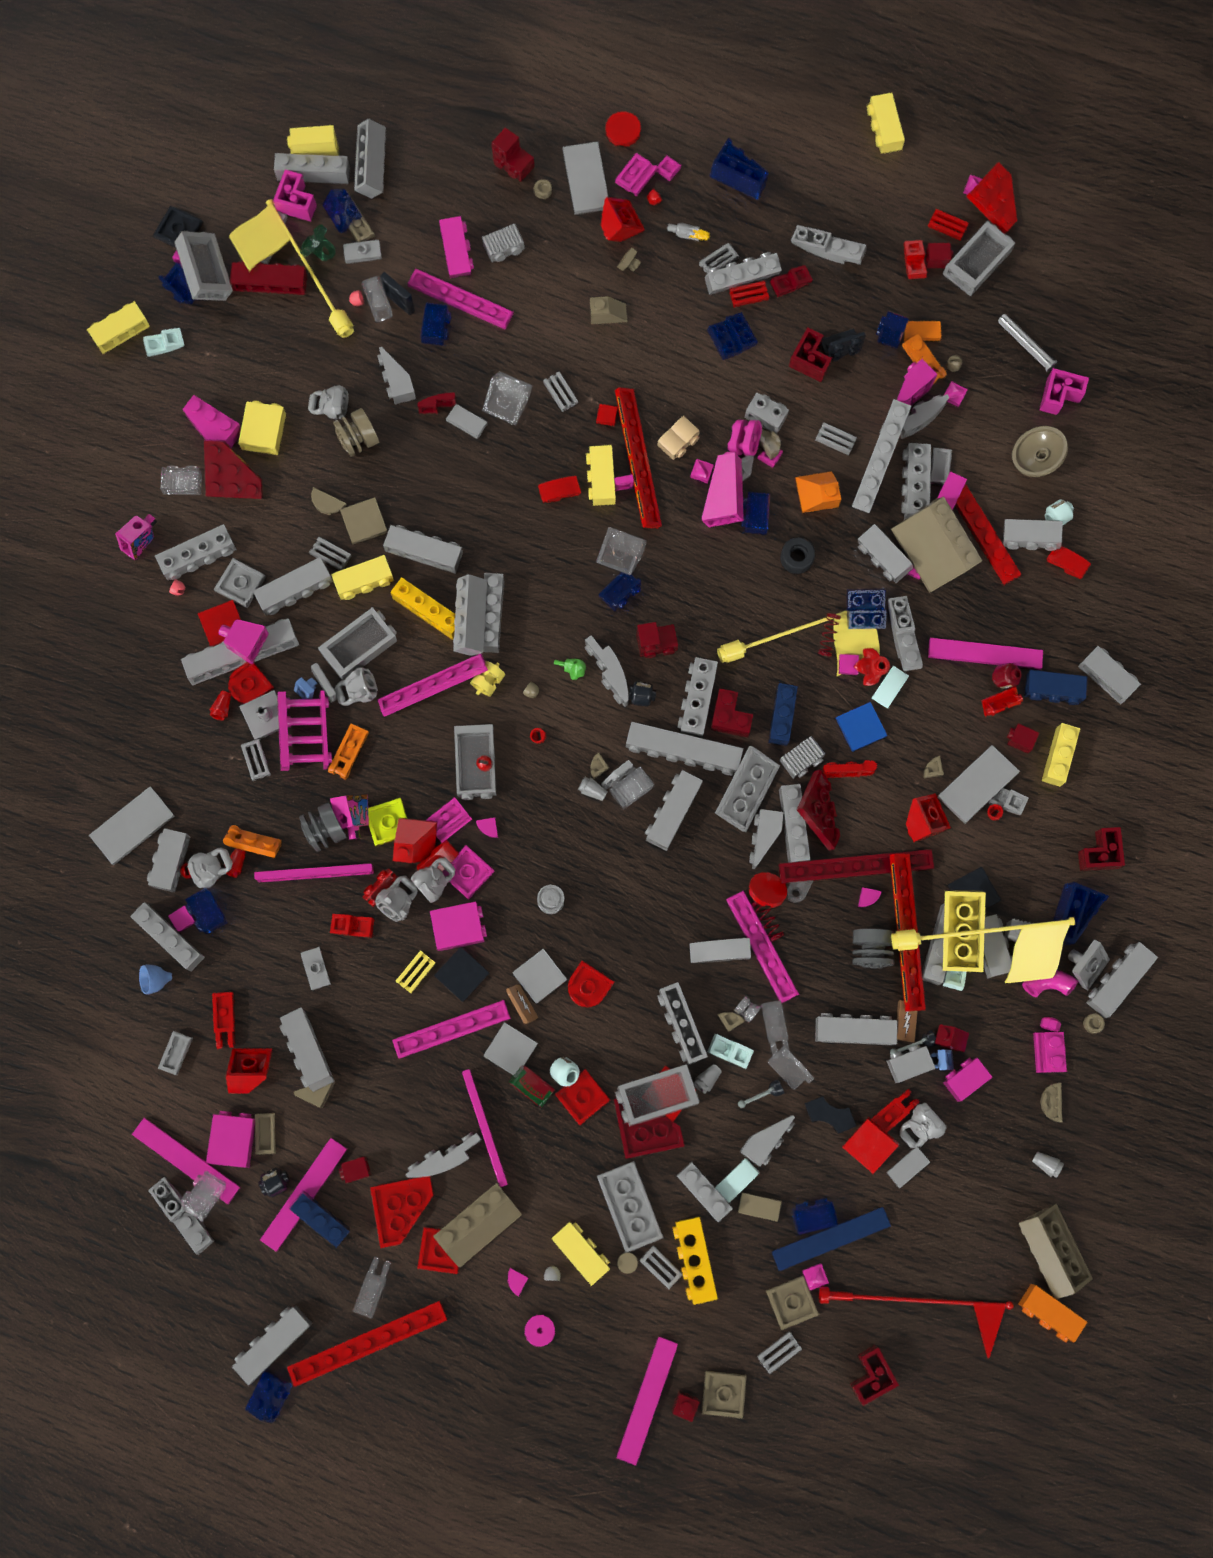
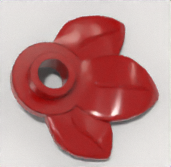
[854,648,890,686]

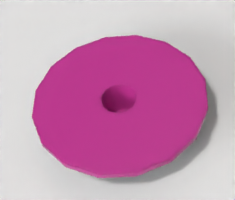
[525,1315,555,1346]

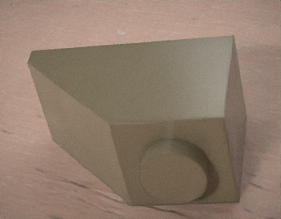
[590,297,627,324]

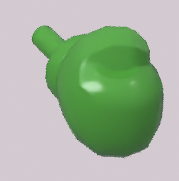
[554,658,586,680]

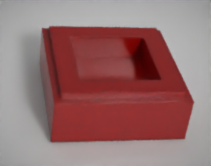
[596,404,618,426]

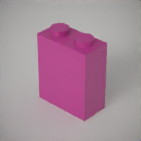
[430,902,487,951]
[206,1111,255,1168]

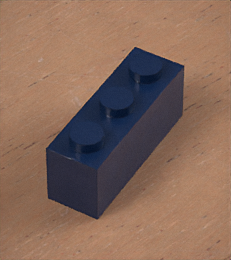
[1024,670,1087,705]
[768,683,798,746]
[289,1190,350,1248]

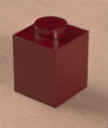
[925,243,954,268]
[1007,723,1039,754]
[935,1024,969,1052]
[339,1156,372,1183]
[672,1391,699,1422]

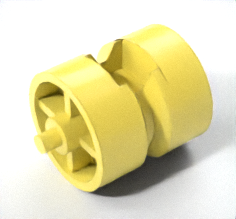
[470,661,505,697]

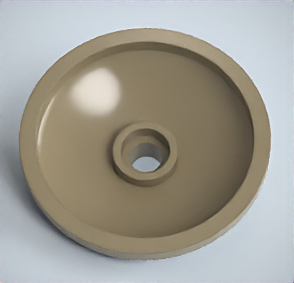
[1012,426,1068,477]

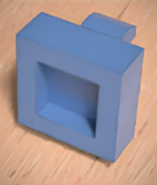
[294,677,317,699]
[931,1050,954,1070]

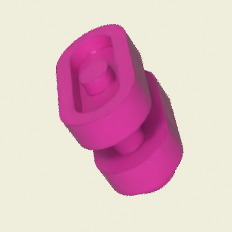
[728,420,762,456]

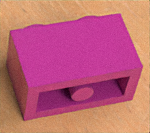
[943,1058,992,1102]

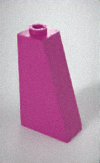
[702,452,744,527]

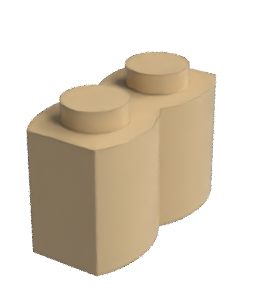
[658,416,700,460]

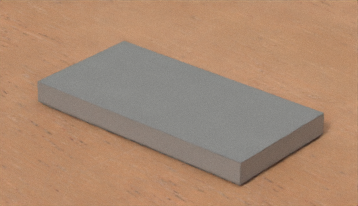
[563,142,608,214]
[938,745,1020,824]
[715,746,780,832]
[89,786,175,865]
[597,1161,663,1253]

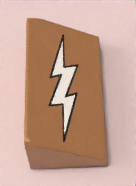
[506,985,538,1025]
[896,1000,917,1043]

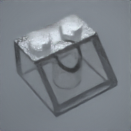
[482,371,532,425]
[596,527,647,575]

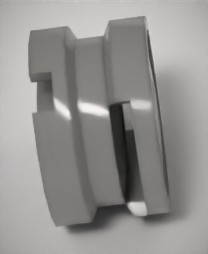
[537,885,565,914]

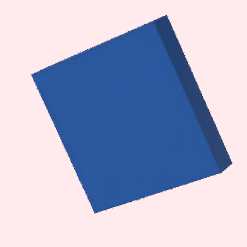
[836,702,887,752]

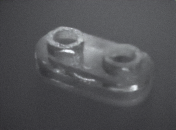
[787,881,813,903]

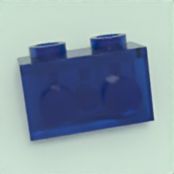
[322,189,362,233]
[159,262,195,304]
[599,569,641,611]
[245,1371,292,1423]

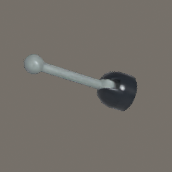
[890,1030,937,1055]
[738,1079,785,1108]

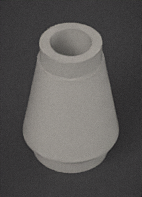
[578,776,608,801]
[693,1064,722,1094]
[1032,1151,1064,1178]

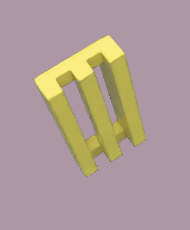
[396,950,436,994]

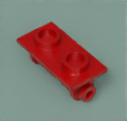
[981,687,1023,716]
[362,869,398,907]

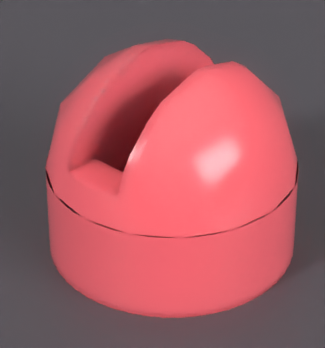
[349,290,364,306]
[169,579,185,596]

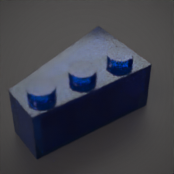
[710,138,769,200]
[1053,882,1109,945]

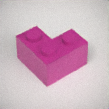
[273,169,316,222]
[1039,368,1089,415]

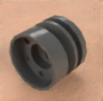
[299,802,347,852]
[852,929,894,968]

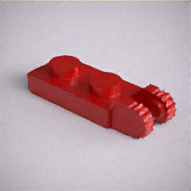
[822,760,878,778]
[212,992,235,1049]
[871,1089,920,1133]

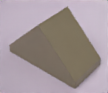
[294,1079,335,1108]

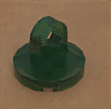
[300,224,336,261]

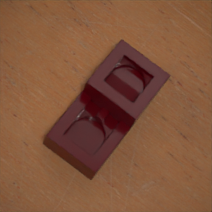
[770,265,813,297]
[418,392,456,414]

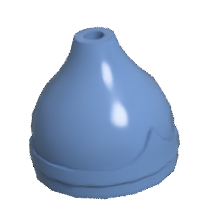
[139,964,172,995]

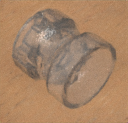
[734,996,761,1023]

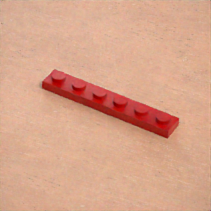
[955,483,1021,585]

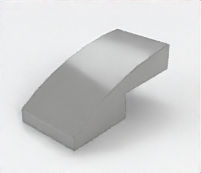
[988,788,1028,815]

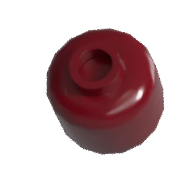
[992,663,1022,689]

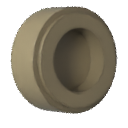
[534,179,552,199]
[1083,1013,1105,1034]
[617,1252,638,1274]

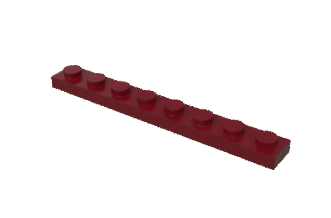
[779,849,934,884]

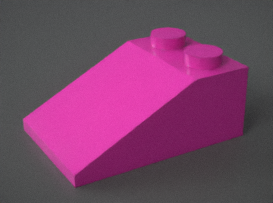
[897,359,937,406]

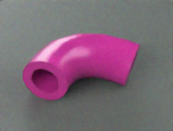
[1022,970,1078,997]

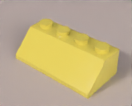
[943,890,985,972]

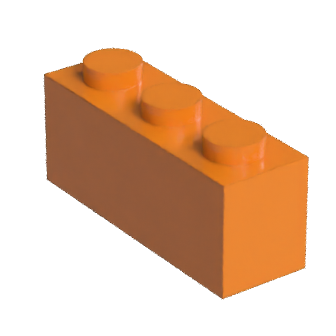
[1018,1284,1087,1343]

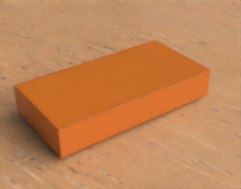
[903,321,941,341]

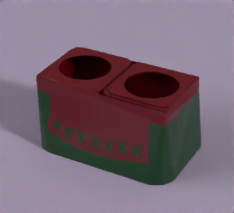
[508,1065,555,1108]

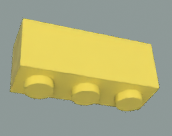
[867,93,905,154]
[87,301,150,354]
[586,445,615,506]
[331,555,394,600]
[1042,723,1080,787]
[552,1222,610,1286]

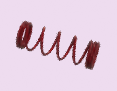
[818,613,841,657]
[751,902,785,942]

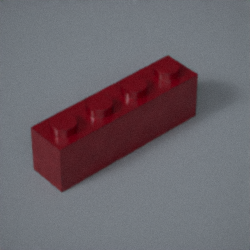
[230,261,307,295]

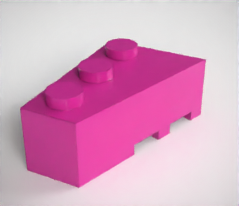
[439,216,474,278]
[183,395,241,448]

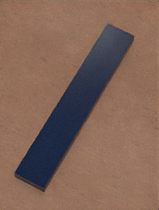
[771,1207,891,1271]

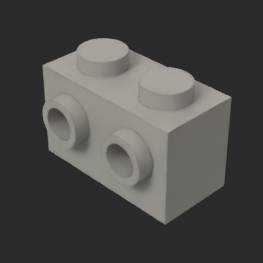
[745,393,789,434]
[887,1044,936,1083]

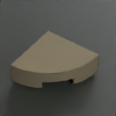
[590,753,609,779]
[924,756,944,779]
[718,1012,745,1032]

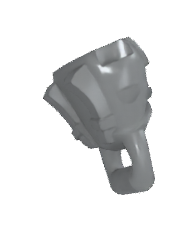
[308,385,348,419]
[334,667,378,706]
[187,848,233,889]
[411,858,455,903]
[375,876,418,922]
[899,1103,947,1148]

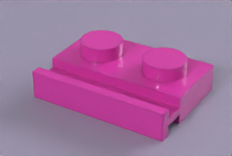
[615,153,657,197]
[426,797,472,843]
[1033,1032,1067,1073]

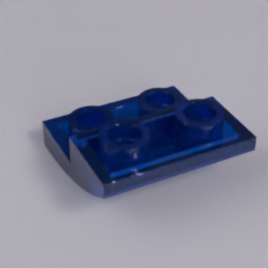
[707,312,758,360]
[847,589,887,629]

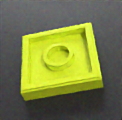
[368,798,407,846]

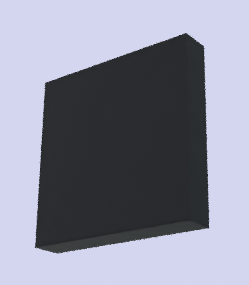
[153,205,203,248]
[380,272,415,315]
[947,867,1001,909]
[434,947,490,1002]

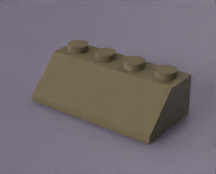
[433,1183,522,1268]
[1019,1204,1093,1299]

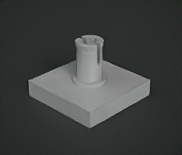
[239,690,279,740]
[1068,939,1110,990]

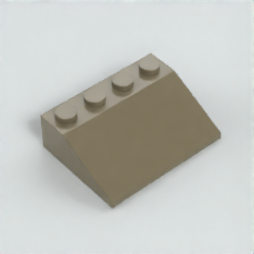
[891,497,982,593]

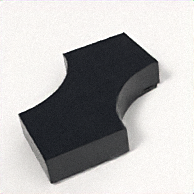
[804,1096,857,1134]

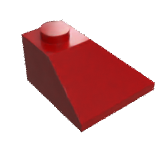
[601,197,645,242]
[906,793,951,842]
[393,818,438,863]
[226,1048,272,1094]

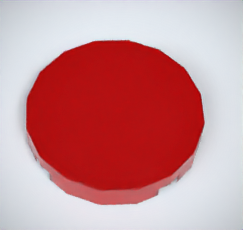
[606,111,641,147]
[749,872,787,907]

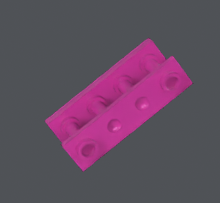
[277,691,332,771]

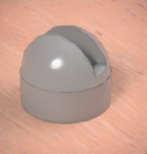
[544,1266,561,1281]

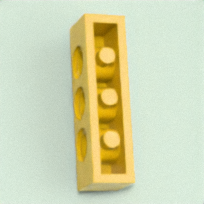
[390,577,455,640]
[673,1216,718,1304]

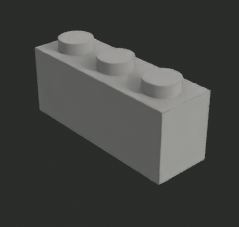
[1003,519,1063,551]
[858,524,913,583]
[1078,646,1141,704]
[147,829,190,893]
[983,914,1013,979]
[676,1162,733,1222]

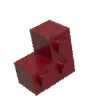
[492,127,534,182]
[789,327,832,382]
[636,622,678,658]
[711,689,753,738]
[1078,827,1125,871]
[850,1345,899,1406]

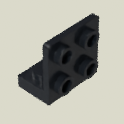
[821,329,866,361]

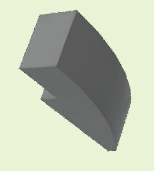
[690,938,751,963]

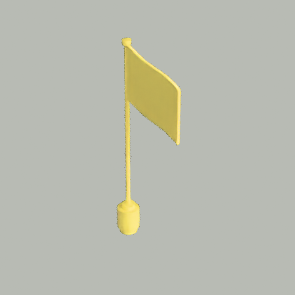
[229,199,354,338]
[717,598,880,676]
[891,917,1075,983]

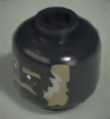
[628,681,656,707]
[258,1167,290,1198]

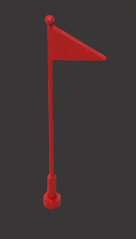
[819,1286,1014,1358]

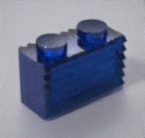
[420,302,451,346]
[876,311,909,349]
[741,492,770,534]
[185,888,228,934]
[792,1198,838,1235]

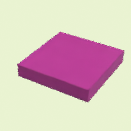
[442,845,495,900]

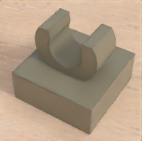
[617,247,641,271]

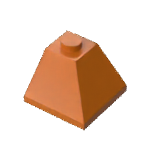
[795,472,841,513]

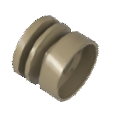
[333,408,379,457]

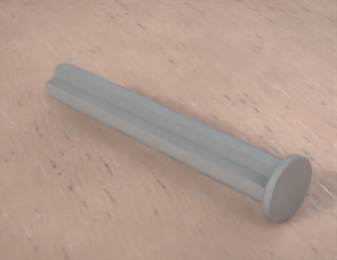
[998,314,1057,372]

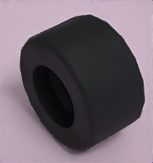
[780,537,815,574]

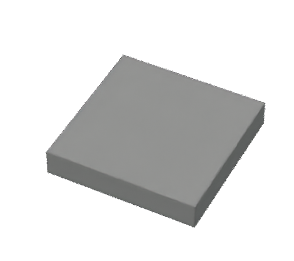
[214,558,266,608]
[512,949,567,1004]
[483,1022,538,1075]

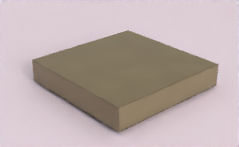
[340,498,388,545]
[766,1275,819,1330]
[702,1370,746,1418]

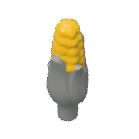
[667,223,710,241]

